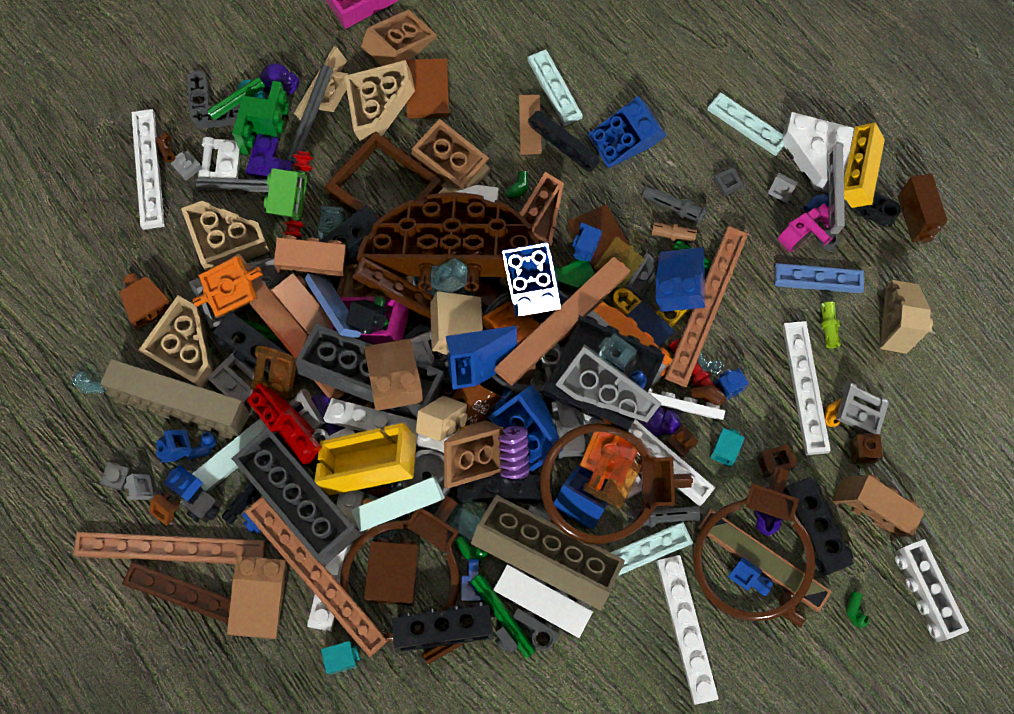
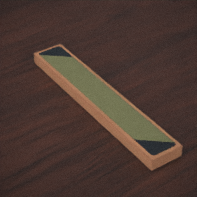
[697,509,832,612]

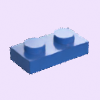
[164,465,203,502]

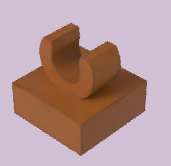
[149,493,180,526]

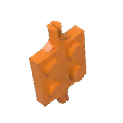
[193,257,263,317]
[482,301,541,346]
[580,423,642,492]

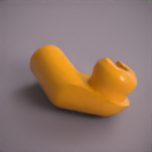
[824,398,842,427]

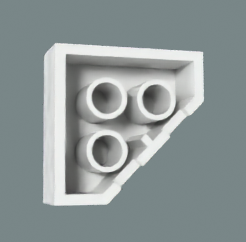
[782,112,854,193]

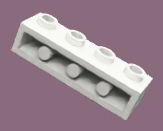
[895,539,969,642]
[494,564,593,638]

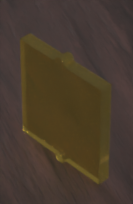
[593,236,645,289]

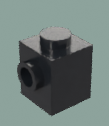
[346,299,387,334]
[179,487,221,524]

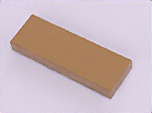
[519,95,542,155]

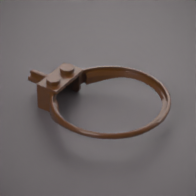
[540,423,693,544]
[693,467,815,621]
[340,496,460,642]

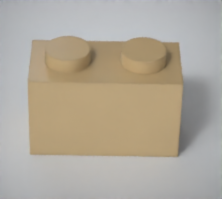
[416,396,467,441]

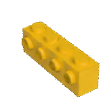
[844,122,885,208]

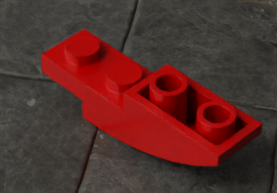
[247,383,322,464]

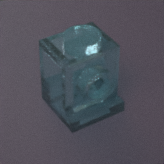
[318,206,346,239]
[430,258,468,293]
[599,333,637,372]

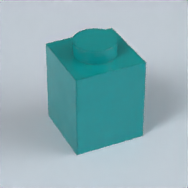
[710,428,745,467]
[321,641,360,675]

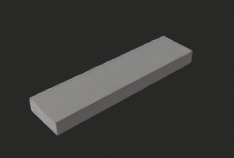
[828,143,845,234]

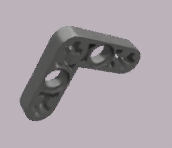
[187,71,240,129]

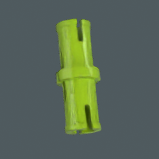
[820,302,841,348]

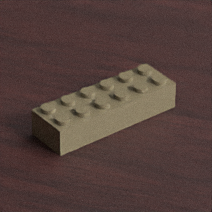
[100,359,250,439]
[470,495,625,611]

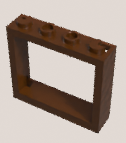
[325,132,442,219]

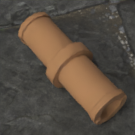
[652,222,697,243]

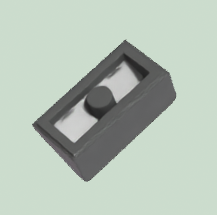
[618,252,658,300]

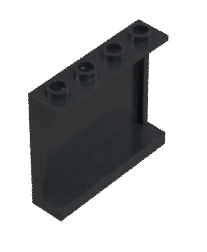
[542,315,665,432]

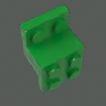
[232,81,290,155]

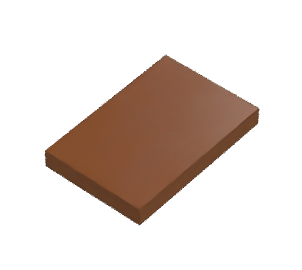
[406,58,449,118]

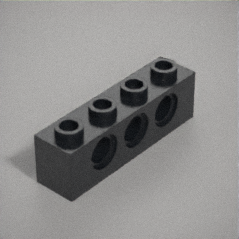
[306,205,379,279]
[213,311,299,391]
[457,475,552,504]
[783,476,854,578]
[392,602,494,652]

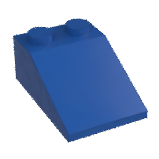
[656,247,705,312]
[488,385,564,473]

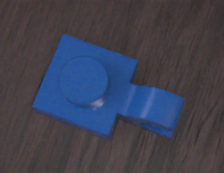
[728,557,774,596]
[460,559,486,601]

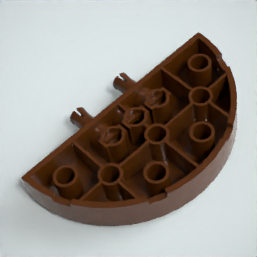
[357,192,539,291]

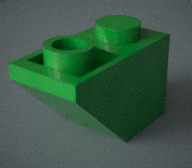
[554,259,595,295]

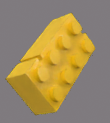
[315,423,417,495]

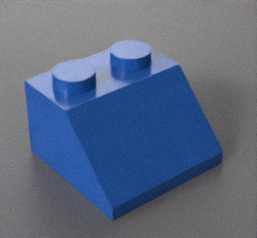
[554,465,618,530]

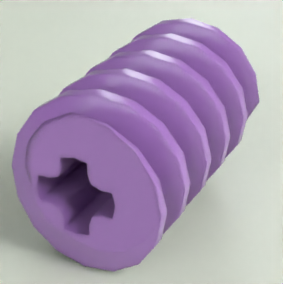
[498,426,530,479]

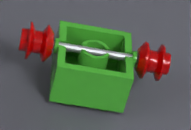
[264,151,314,240]

